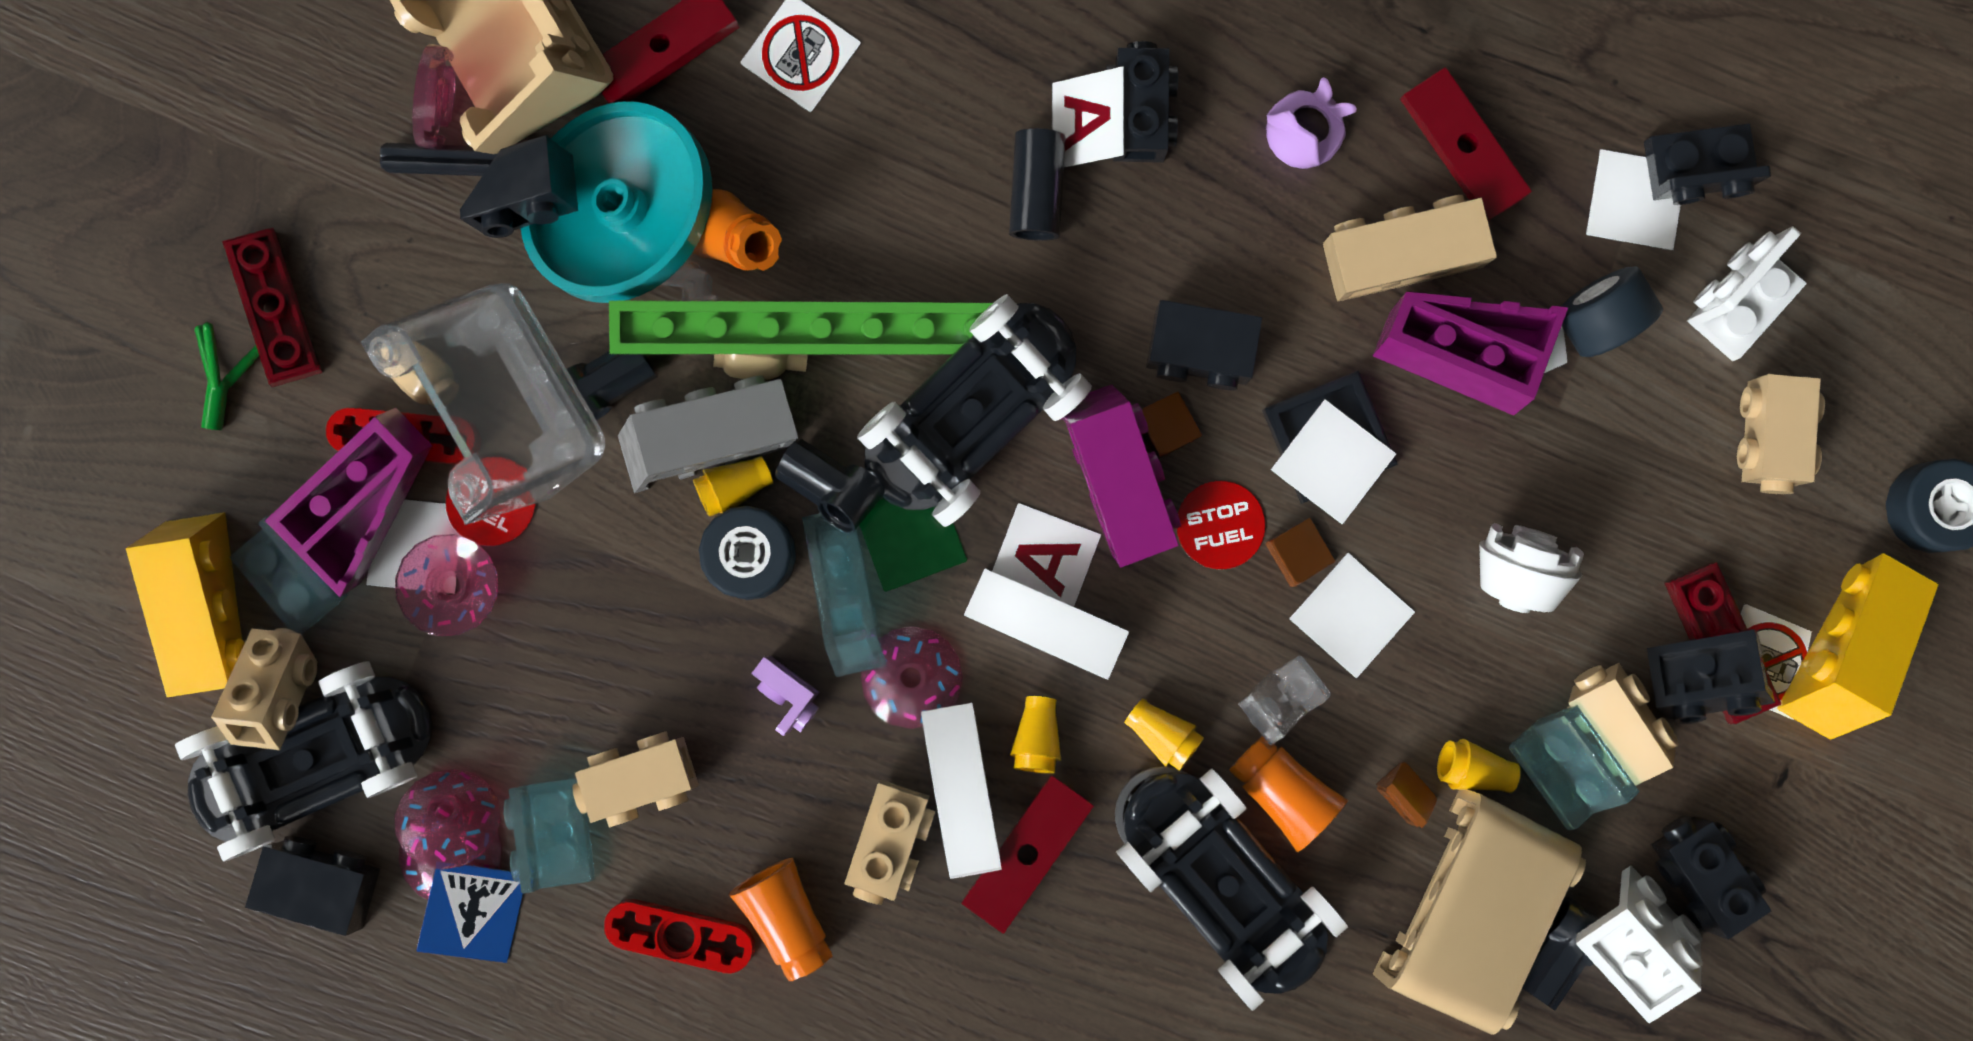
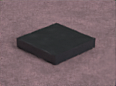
[1262,371,1398,504]

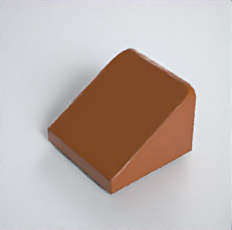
[1142,392,1203,459]
[1265,518,1336,587]
[1376,762,1437,828]

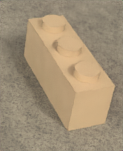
[1323,195,1497,302]

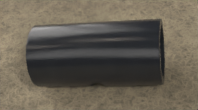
[1009,128,1066,241]

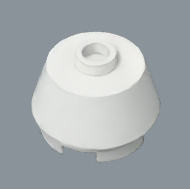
[1479,523,1584,613]

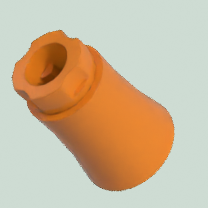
[693,189,782,271]
[1229,734,1348,852]
[729,858,833,981]

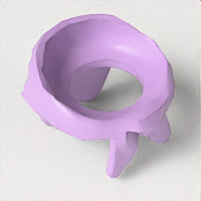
[1266,77,1357,169]

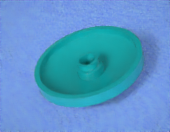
[520,102,712,303]

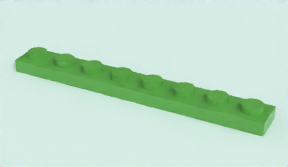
[609,300,1017,355]

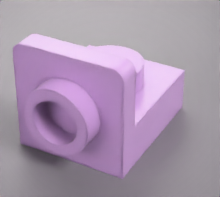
[751,656,819,736]

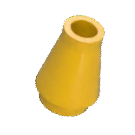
[693,456,773,517]
[1010,696,1061,774]
[1124,698,1204,771]
[1437,739,1520,793]

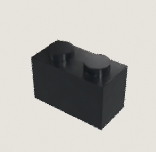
[1146,300,1262,391]
[245,836,380,936]

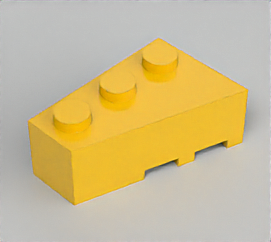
[126,512,245,697]
[1777,553,1939,740]

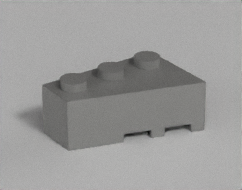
[618,376,798,493]

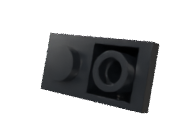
[460,135,578,238]

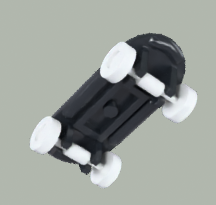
[857,294,1092,527]
[175,661,433,862]
[1116,768,1348,1011]

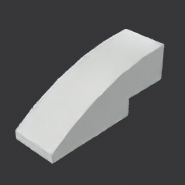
[964,569,1129,680]
[921,703,1002,879]

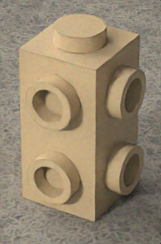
[1737,374,1825,494]
[211,628,317,750]
[1567,663,1679,790]
[572,731,699,827]
[844,779,935,905]

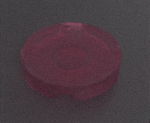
[412,44,456,150]

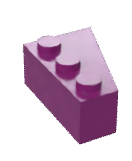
[1373,292,1568,416]
[1060,384,1181,568]
[265,407,432,597]

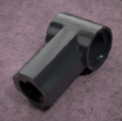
[546,351,658,430]
[775,439,885,534]
[1522,897,1600,1011]

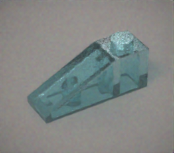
[802,513,887,677]

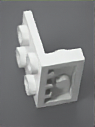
[1687,226,1807,361]
[1576,866,1703,1023]

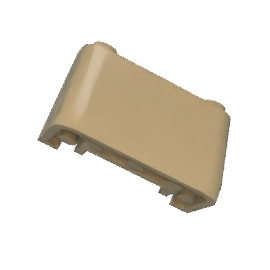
[390,0,613,154]
[1373,790,1586,1035]

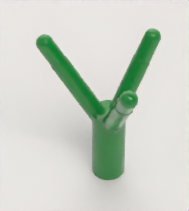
[195,322,259,430]

